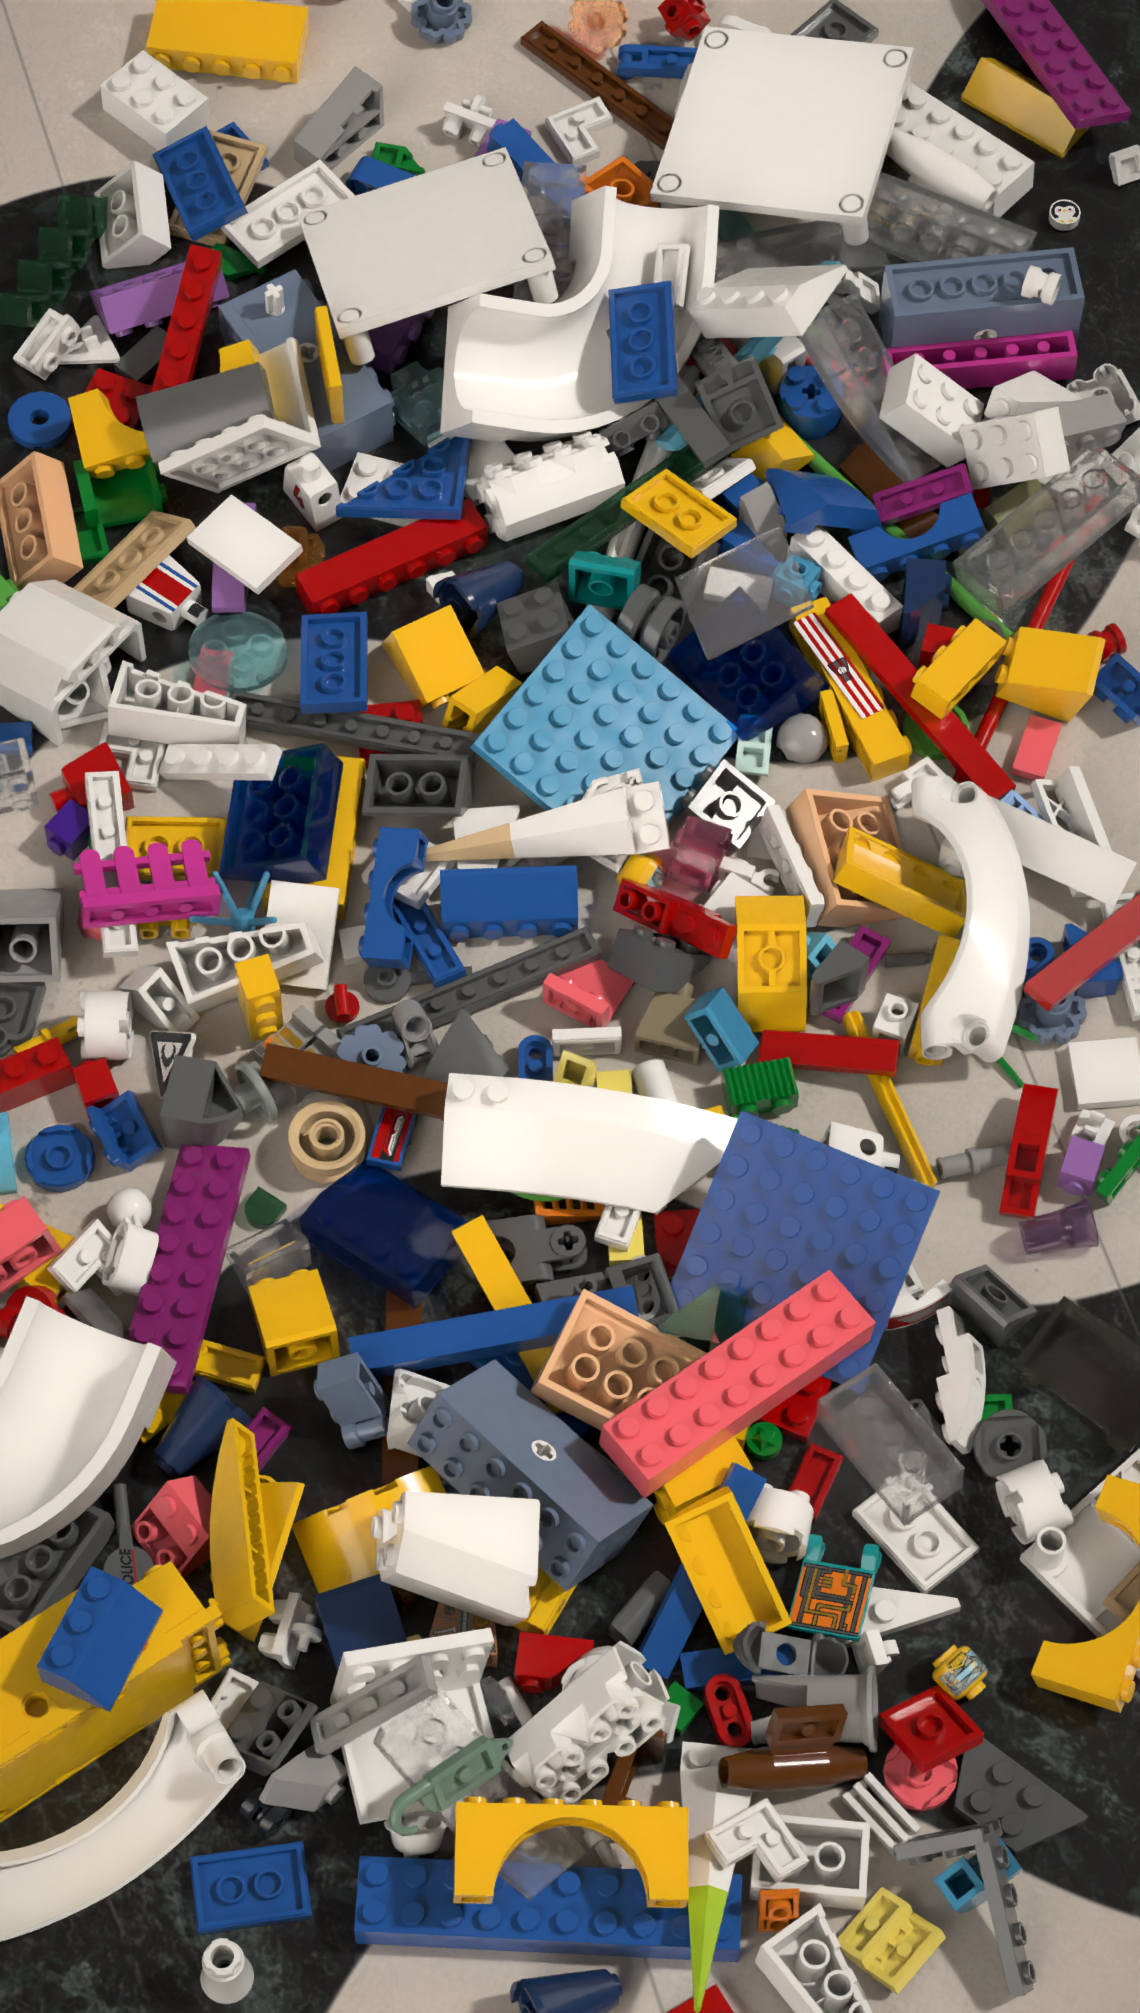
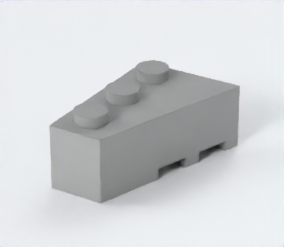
[293,66,384,171]

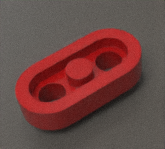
[703,1674,753,1748]

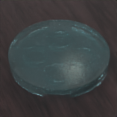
[188,611,287,692]

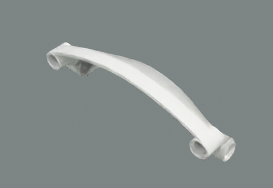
[911,775,1030,1063]
[0,1689,246,1942]

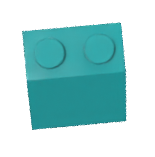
[569,551,641,610]

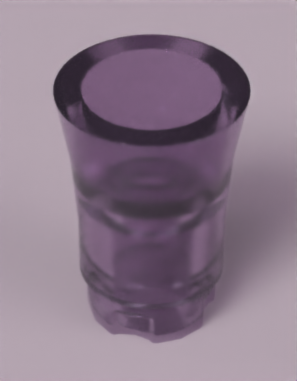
[1019,1199,1099,1255]

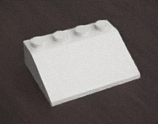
[688,264,848,338]

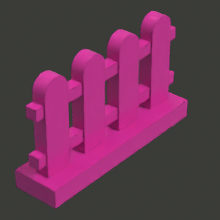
[73,839,221,929]

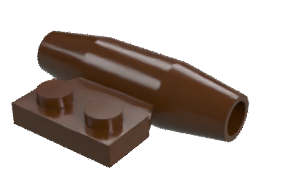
[718,1703,868,1793]

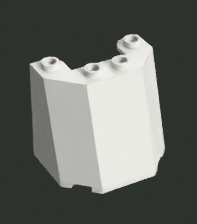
[0,579,146,746]
[371,1491,540,1626]

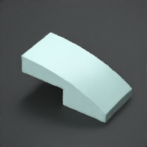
[735,715,774,777]

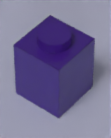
[44,799,90,861]

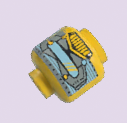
[616,853,667,891]
[932,1644,987,1701]

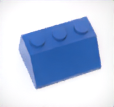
[37,1566,163,1712]

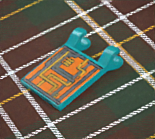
[786,1534,882,1642]

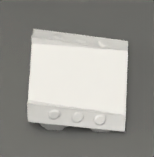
[1066,364,1140,424]
[387,1368,450,1457]

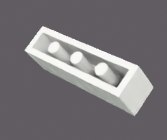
[787,525,903,635]

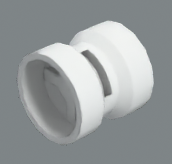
[1021,265,1062,306]

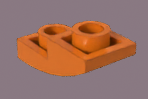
[757,1888,799,1933]

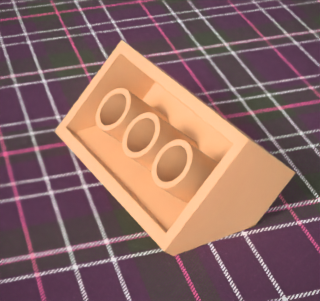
[0,451,83,591]

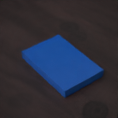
[190,1841,312,1935]

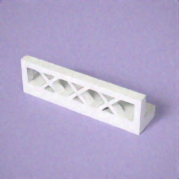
[1030,766,1112,898]

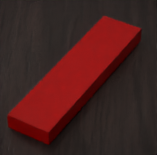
[758,1030,901,1077]

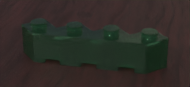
[0,194,108,327]

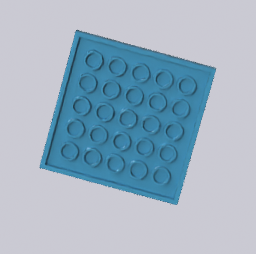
[470,604,742,872]

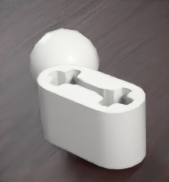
[102,1188,159,1297]

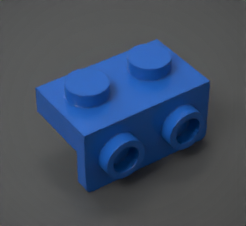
[1093,653,1140,726]
[86,1090,163,1172]

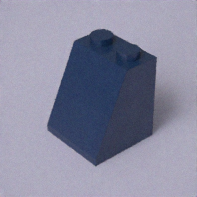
[314,1574,407,1676]

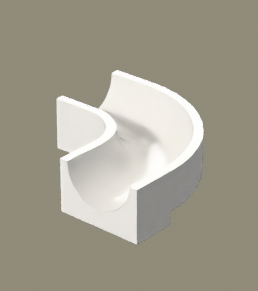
[440,185,719,443]
[0,1296,177,1559]

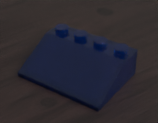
[668,587,830,741]
[219,743,344,884]
[299,1158,468,1309]

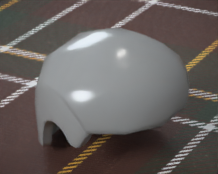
[776,713,829,764]

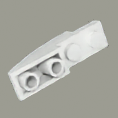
[935,1306,986,1455]

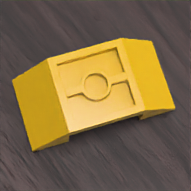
[735,896,807,1033]

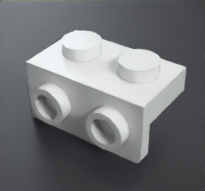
[13,308,82,380]

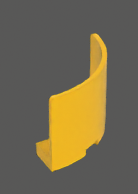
[292,1466,446,1594]

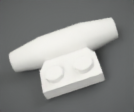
[886,128,998,228]

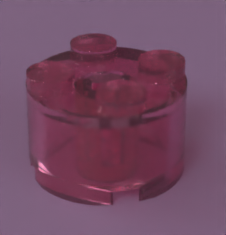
[665,816,733,893]

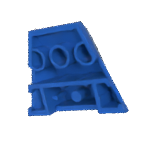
[764,468,883,535]

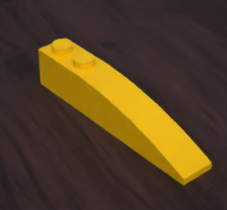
[210,1418,275,1632]

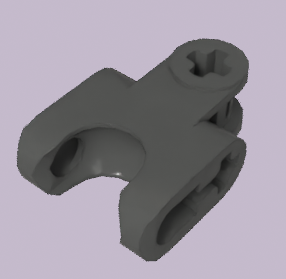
[487,1215,588,1294]

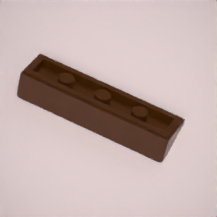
[839,441,939,538]

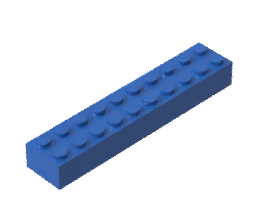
[354,1856,742,1962]

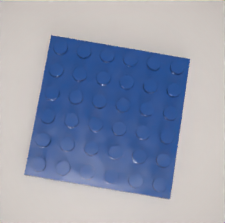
[670,1110,941,1391]

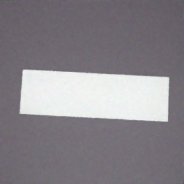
[990,796,1137,907]

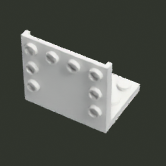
[158,337,321,493]
[330,1628,508,1824]

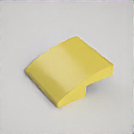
[837,1886,946,1995]

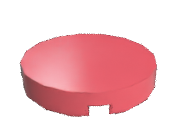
[882,1744,958,1812]

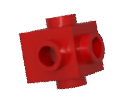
[657,0,711,41]

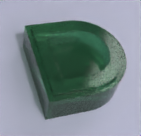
[245,1186,287,1229]

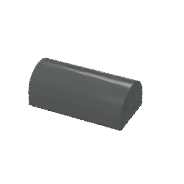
[607,1570,671,1646]

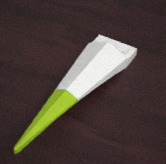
[679,1741,753,2013]

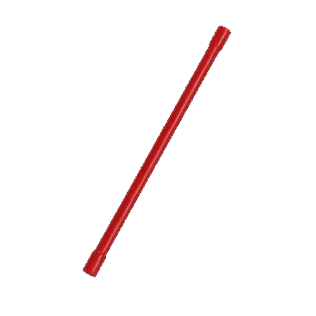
[952,484,1109,784]

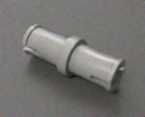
[936,1144,1009,1179]

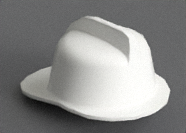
[384,1807,456,1858]

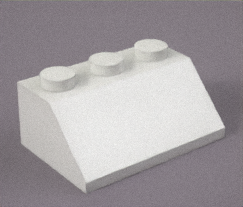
[95,160,171,269]

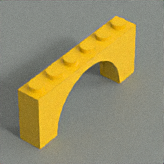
[68,339,262,479]
[1031,1474,1140,1713]
[453,1796,689,1908]

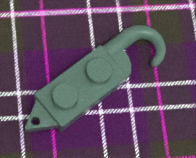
[389,1735,513,1836]

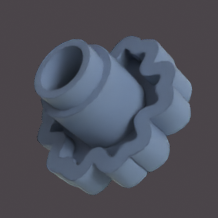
[410,0,472,45]
[1016,991,1087,1045]
[335,1024,407,1073]

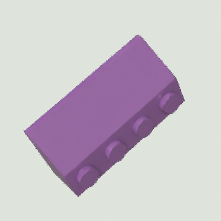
[89,262,230,337]

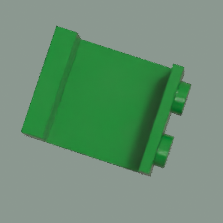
[73,459,168,530]

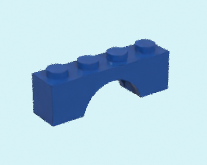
[848,493,986,582]
[358,827,428,970]

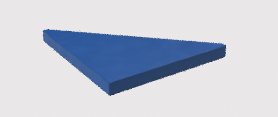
[336,436,472,520]

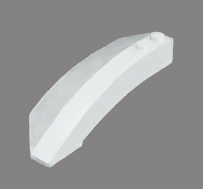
[441,1073,737,1216]

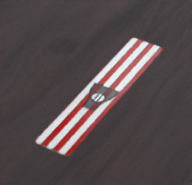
[793,613,884,719]

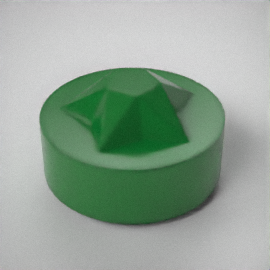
[746,1422,782,1460]

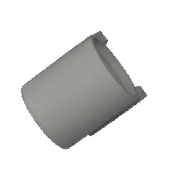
[392,999,438,1070]

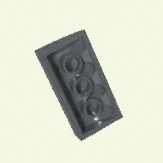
[136,362,276,465]
[0,1505,116,1632]

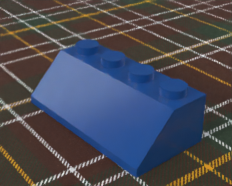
[440,865,578,941]

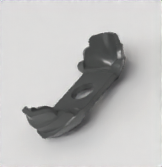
[732,1621,849,1675]

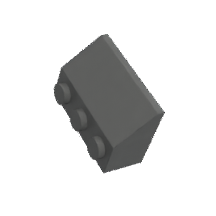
[362,754,476,817]

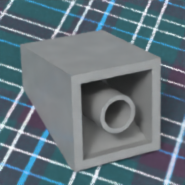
[0,888,64,983]

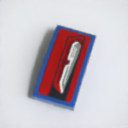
[366,1107,418,1172]

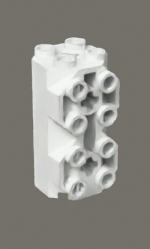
[475,430,625,542]
[507,1641,670,1804]

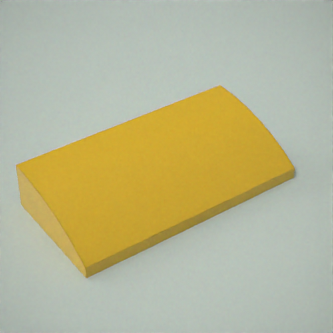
[833,826,967,938]
[664,1485,792,1655]

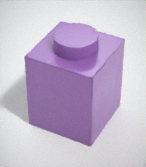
[1057,1136,1105,1197]

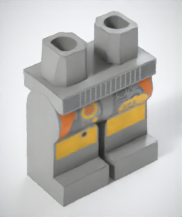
[249,1005,341,1109]

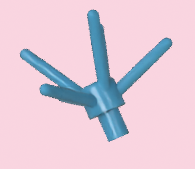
[189,871,277,932]

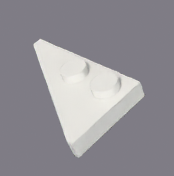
[834,1587,961,1648]

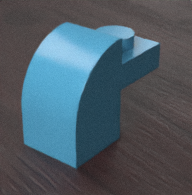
[933,1838,1023,1914]

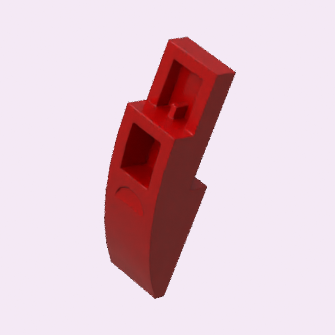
[613,878,738,959]
[999,1083,1058,1221]

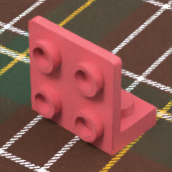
[543,959,635,1028]

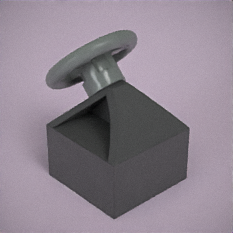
[159,1054,278,1150]

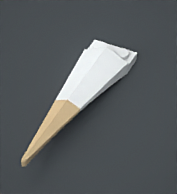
[425,781,671,862]

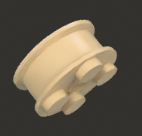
[288,1100,367,1183]

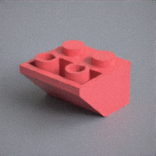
[131,1475,212,1577]

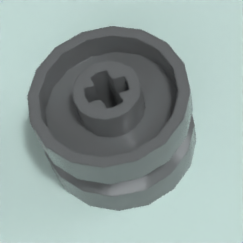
[616,584,686,664]

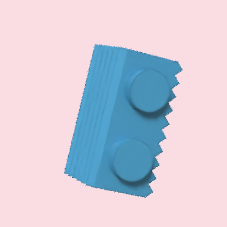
[683,987,760,1072]

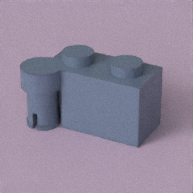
[314,1352,389,1450]

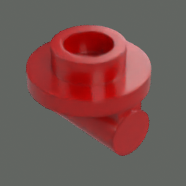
[325,984,360,1024]

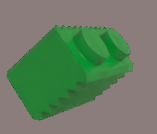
[721,1057,799,1117]

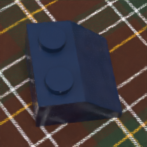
[899,558,952,649]

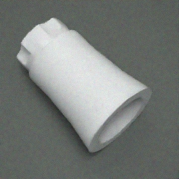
[200,1938,254,2004]

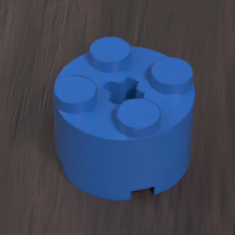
[778,365,844,440]

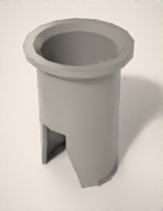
[751,1665,878,1752]

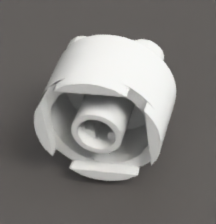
[77,991,134,1060]
[995,1459,1074,1545]
[746,1483,814,1564]

